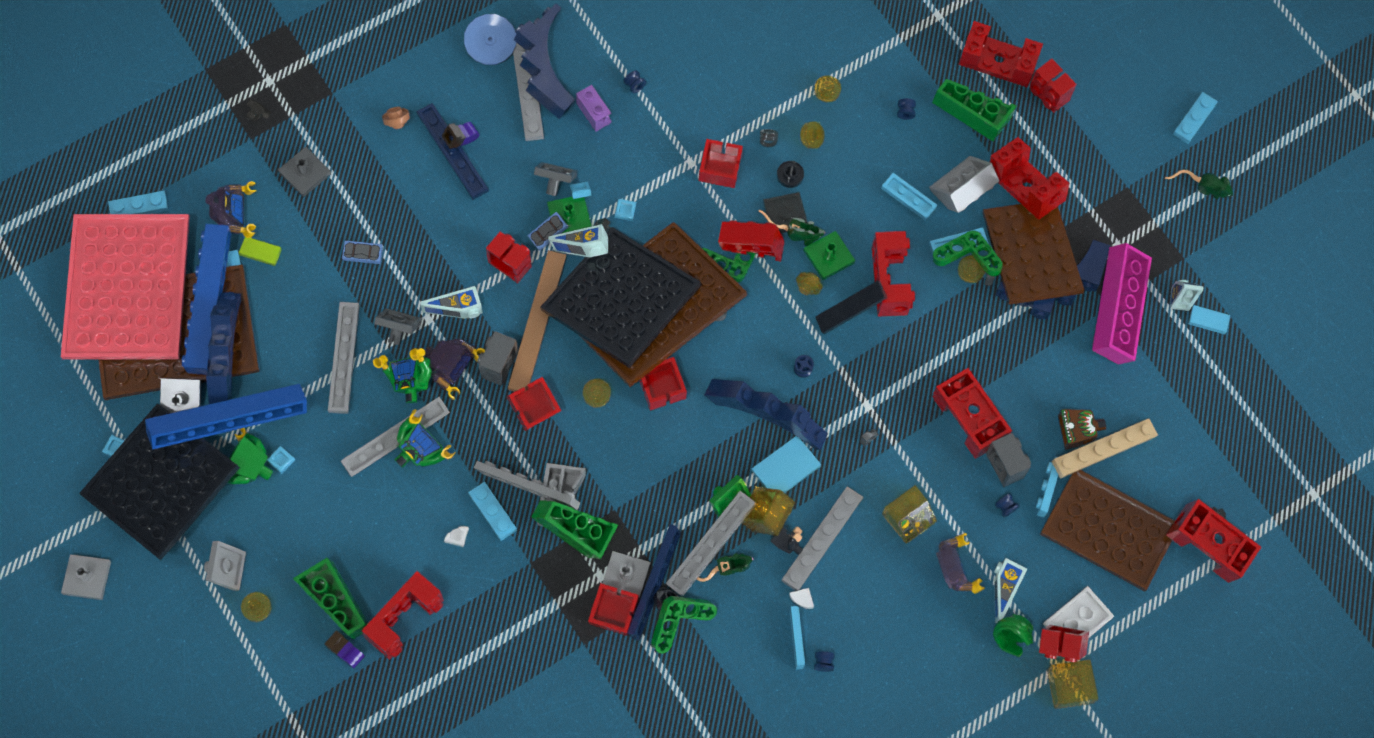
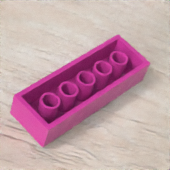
[1092,243,1152,364]

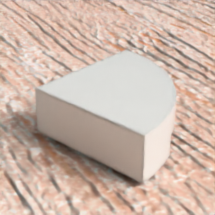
[444,526,469,547]
[789,588,814,609]

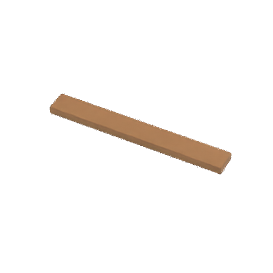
[508,250,567,392]

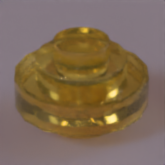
[814,75,841,102]
[800,121,824,149]
[957,255,985,283]
[796,272,823,295]
[583,379,611,407]
[241,592,272,622]

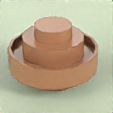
[382,107,410,129]

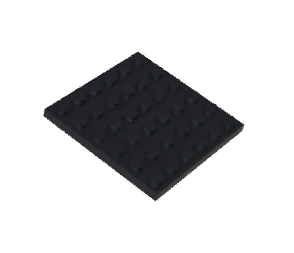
[540,227,701,368]
[79,403,240,560]

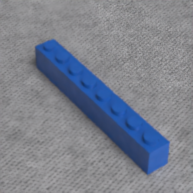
[182,224,232,375]
[145,384,307,449]

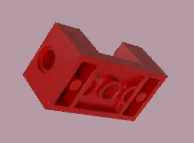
[959,21,1043,88]
[990,137,1070,220]
[871,231,915,317]
[932,368,1012,459]
[1166,499,1261,583]
[362,571,444,660]

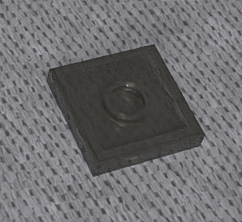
[763,192,808,233]

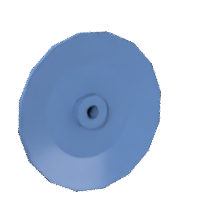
[464,14,516,65]

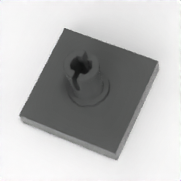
[278,147,331,197]
[534,162,578,196]
[374,308,422,345]

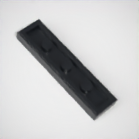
[815,281,887,334]

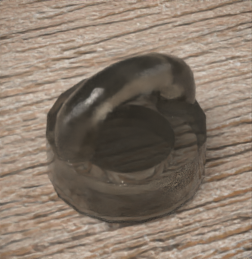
[760,129,778,147]

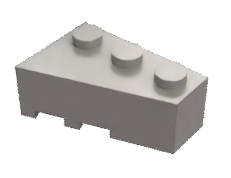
[537,463,586,526]

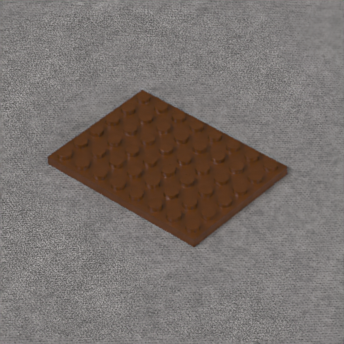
[580,222,747,387]
[98,264,259,400]

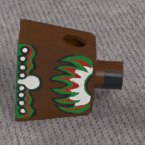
[1058,409,1106,450]

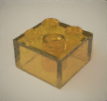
[742,487,795,536]
[1047,660,1098,709]

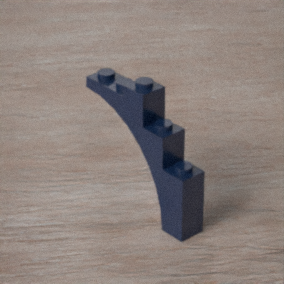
[514,4,575,119]
[995,240,1111,319]
[206,292,241,404]
[704,379,828,450]

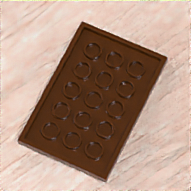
[982,204,1084,305]
[1040,470,1175,592]

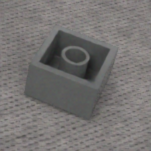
[477,331,518,386]
[986,433,1031,487]

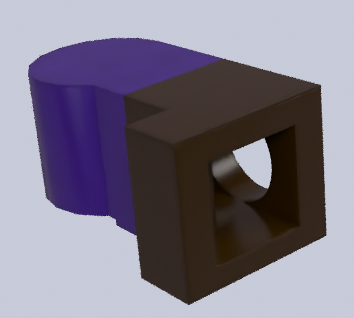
[442,122,479,149]
[324,630,365,669]

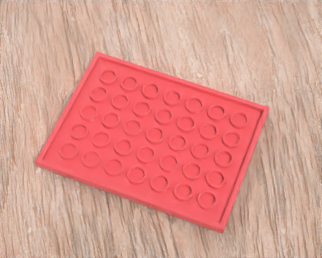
[61,214,190,359]

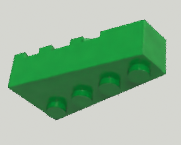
[932,79,1017,142]
[531,500,618,559]
[293,558,368,639]

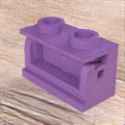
[576,85,611,131]

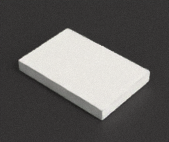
[1043,586,1114,638]

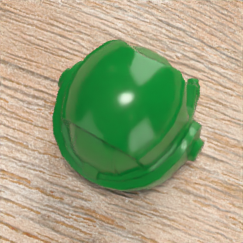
[993,614,1033,657]

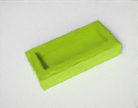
[239,237,282,266]

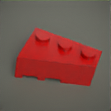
[718,220,785,262]

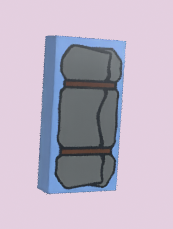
[527,212,568,251]
[342,241,383,264]

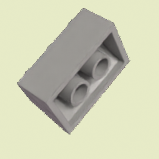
[929,156,999,213]

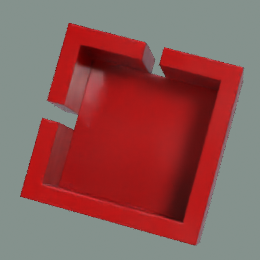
[1029,59,1077,113]
[698,139,743,188]
[486,231,532,284]
[639,357,687,411]
[506,377,561,431]
[588,583,639,636]
[1039,625,1089,662]

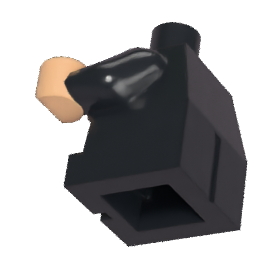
[770,522,803,555]

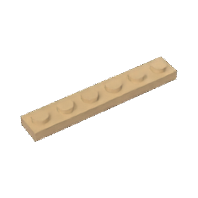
[1052,419,1158,479]

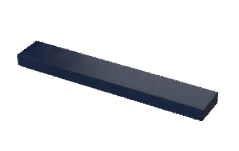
[416,103,489,200]
[627,524,681,641]

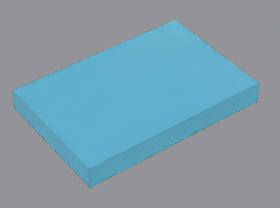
[751,436,821,500]

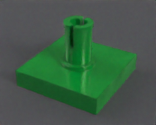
[547,197,592,234]
[803,231,855,281]
[709,475,755,518]

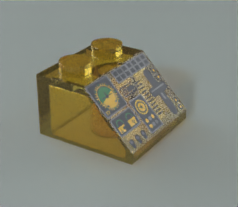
[882,485,937,544]

